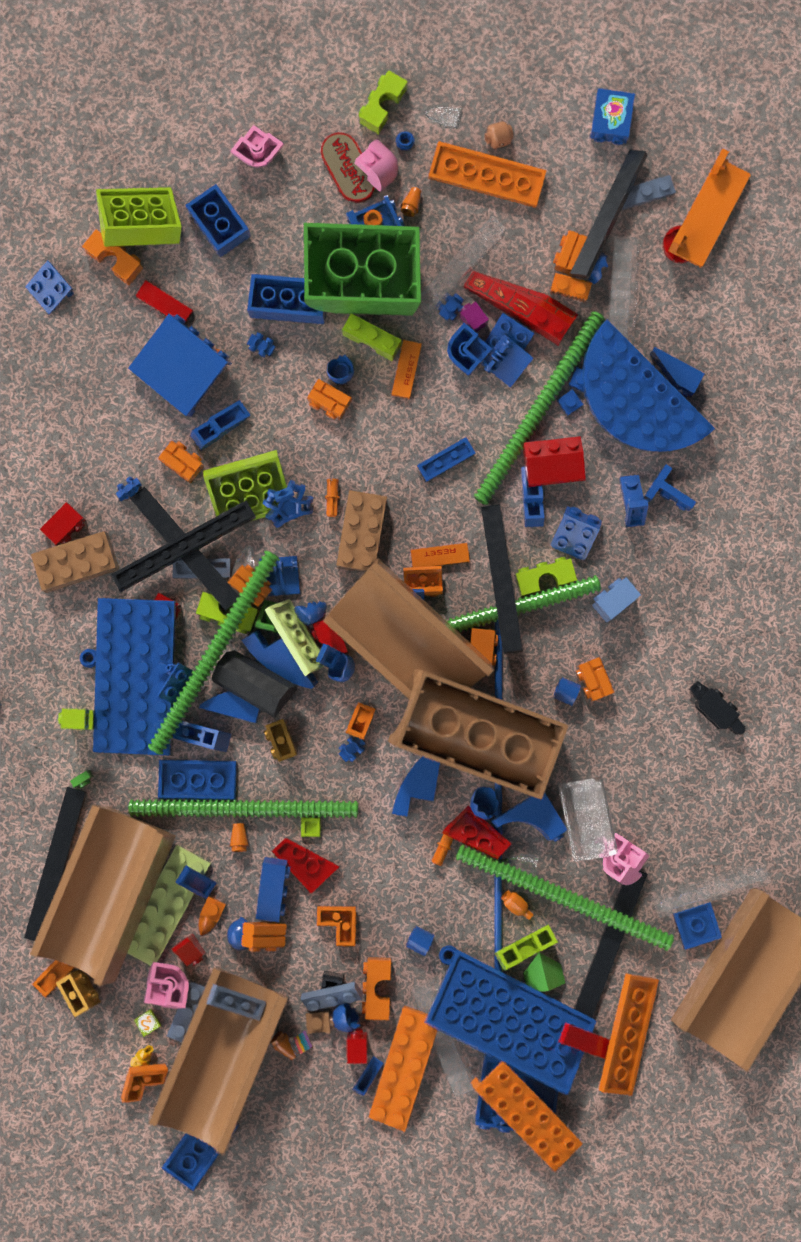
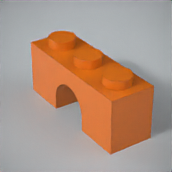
[82,229,143,286]
[362,957,391,1020]

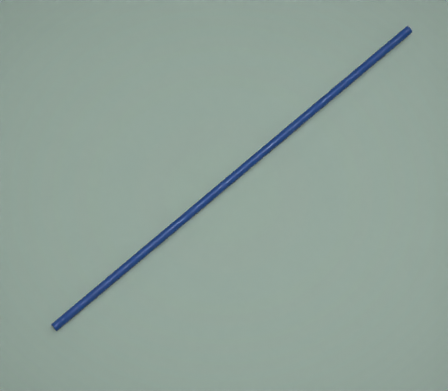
[494,620,502,972]

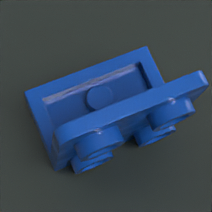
[551,506,602,560]

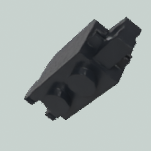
[689,681,746,735]

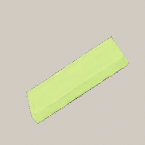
[265,599,325,676]

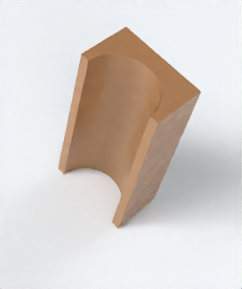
[323,558,494,700]
[388,668,569,800]
[30,805,176,986]
[671,887,801,1072]
[149,967,288,1155]

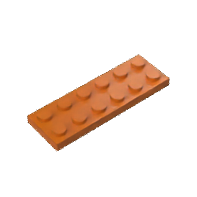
[428,141,547,208]
[598,973,659,1096]
[368,1006,438,1132]

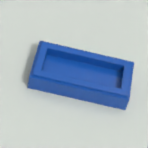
[176,865,217,899]

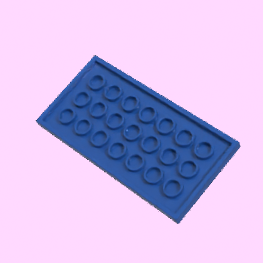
[93,598,176,756]
[424,950,597,1095]

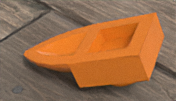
[198,896,226,936]

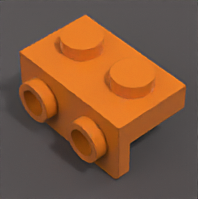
[403,566,443,597]

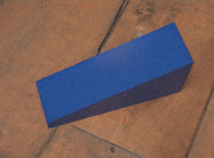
[352,1056,383,1096]

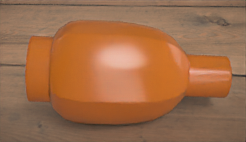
[501,890,533,920]

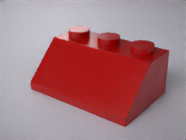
[523,436,586,487]

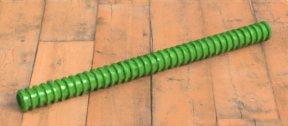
[474,311,606,505]
[148,550,280,755]
[445,575,601,633]
[128,799,358,818]
[456,844,674,951]

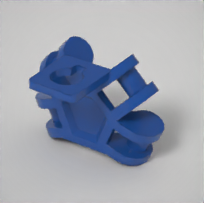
[263,480,313,528]

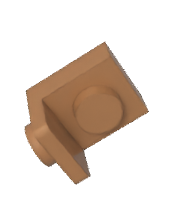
[306,1010,334,1034]

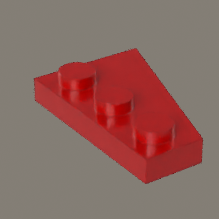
[442,806,511,860]
[272,838,340,894]

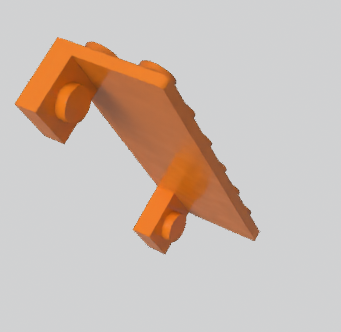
[668,148,751,268]
[470,1061,582,1172]

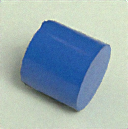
[553,677,581,706]
[406,926,435,956]

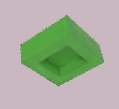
[70,770,94,788]

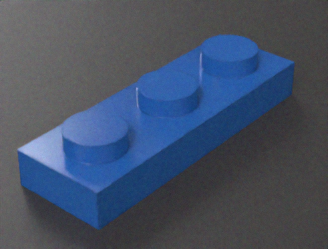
[417,437,476,483]

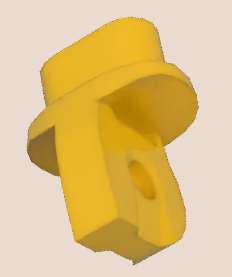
[131,1045,154,1067]

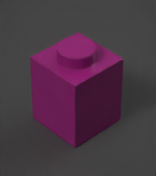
[460,301,489,333]

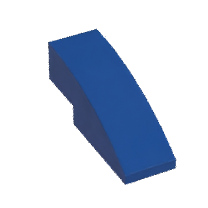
[190,400,250,451]
[521,467,545,527]

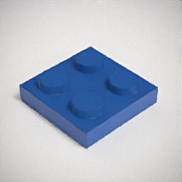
[672,900,722,950]

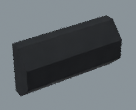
[211,650,297,718]

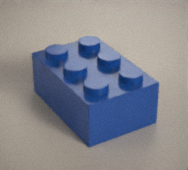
[185,184,251,258]

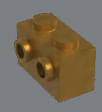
[264,719,298,762]
[56,969,101,1017]

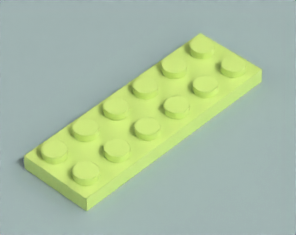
[127,845,211,966]

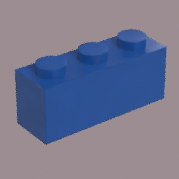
[256,857,291,922]

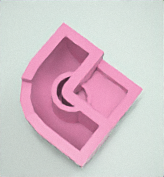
[231,125,284,168]
[355,139,398,192]
[602,833,649,885]
[144,962,189,1009]

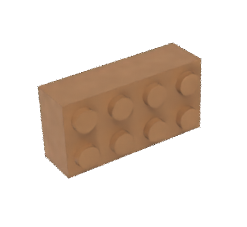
[336,490,387,573]
[31,531,120,593]

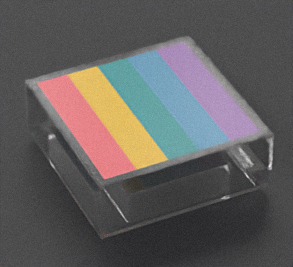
[288,1029,313,1057]

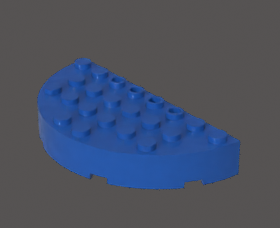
[582,320,715,452]

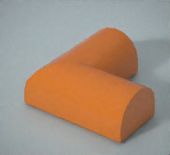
[317,906,356,946]
[121,1063,168,1103]

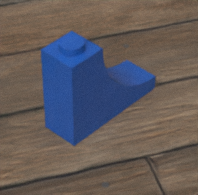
[491,792,567,842]

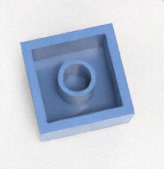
[592,577,641,623]

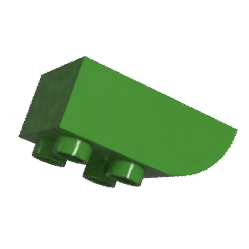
[303,223,421,316]

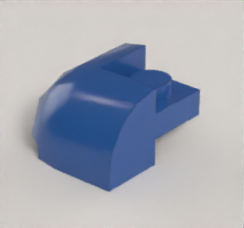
[447,323,492,377]

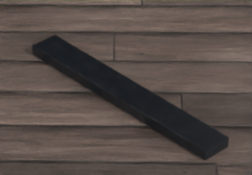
[570,150,648,279]
[130,487,239,612]
[111,500,256,592]
[481,504,523,654]
[24,787,87,941]
[573,871,648,1018]

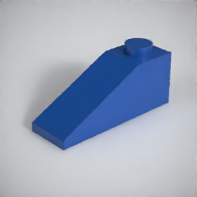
[650,347,705,397]
[172,721,232,752]

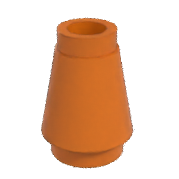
[400,187,422,217]
[229,823,249,852]
[270,1031,299,1060]

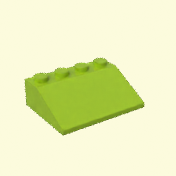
[96,187,181,246]
[203,450,287,521]

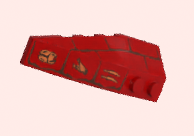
[463,271,579,346]

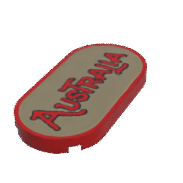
[321,132,375,203]

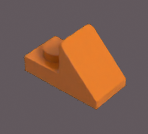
[345,702,376,740]

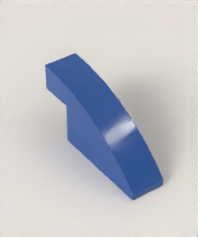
[242,629,318,689]
[199,691,260,723]
[392,756,440,816]

